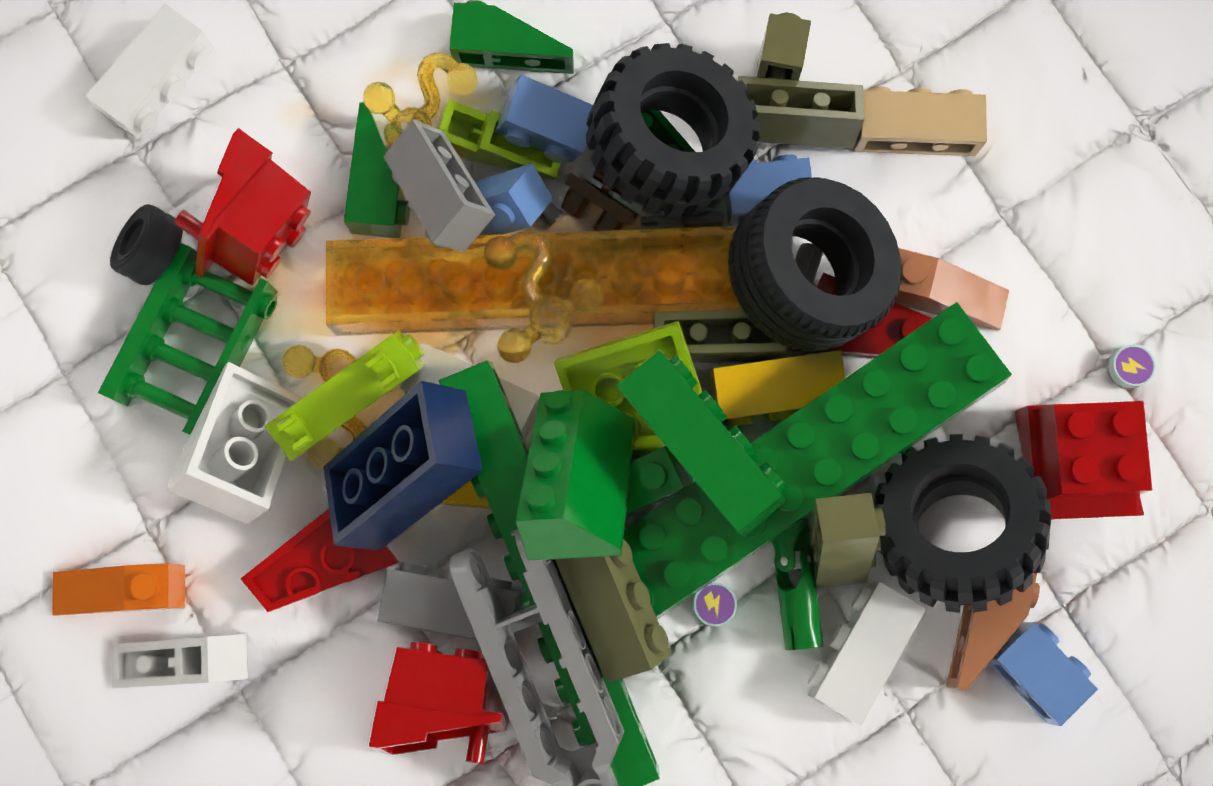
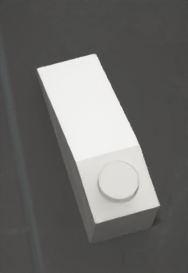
[111,634,248,689]

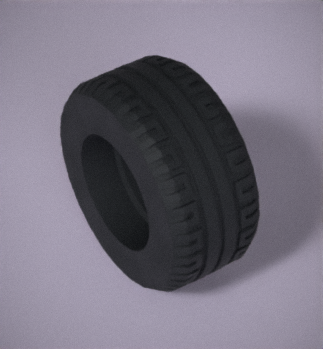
[728,177,901,352]

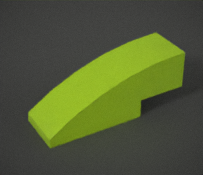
[436,99,561,180]

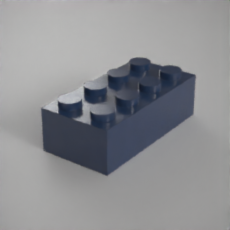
[323,381,482,551]

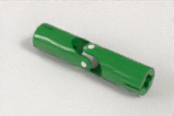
[772,518,824,650]

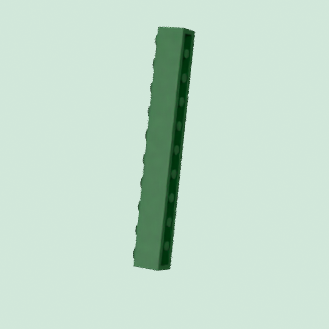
[438,360,660,786]

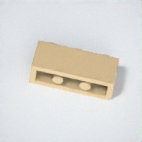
[854,86,987,156]

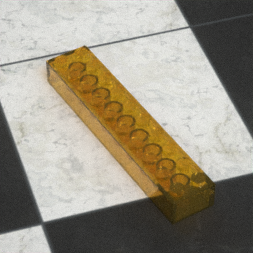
[326,226,742,336]

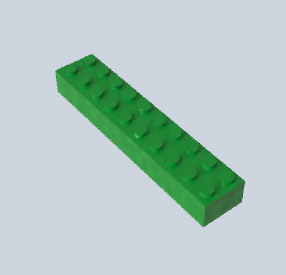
[623,302,1012,620]

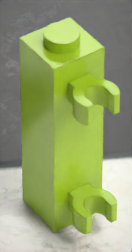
[264,330,425,461]

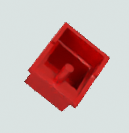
[174,128,311,286]
[1015,401,1153,520]
[369,642,508,764]

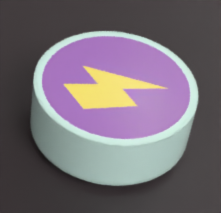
[1108,345,1156,389]
[692,583,737,627]

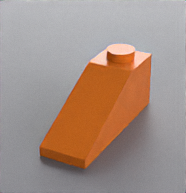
[52,563,185,616]

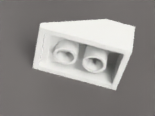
[167,362,303,524]

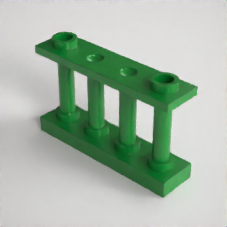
[98,242,278,435]

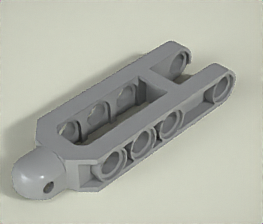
[449,529,625,786]

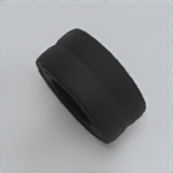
[110,204,183,286]

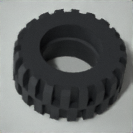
[586,43,760,218]
[874,434,1051,613]

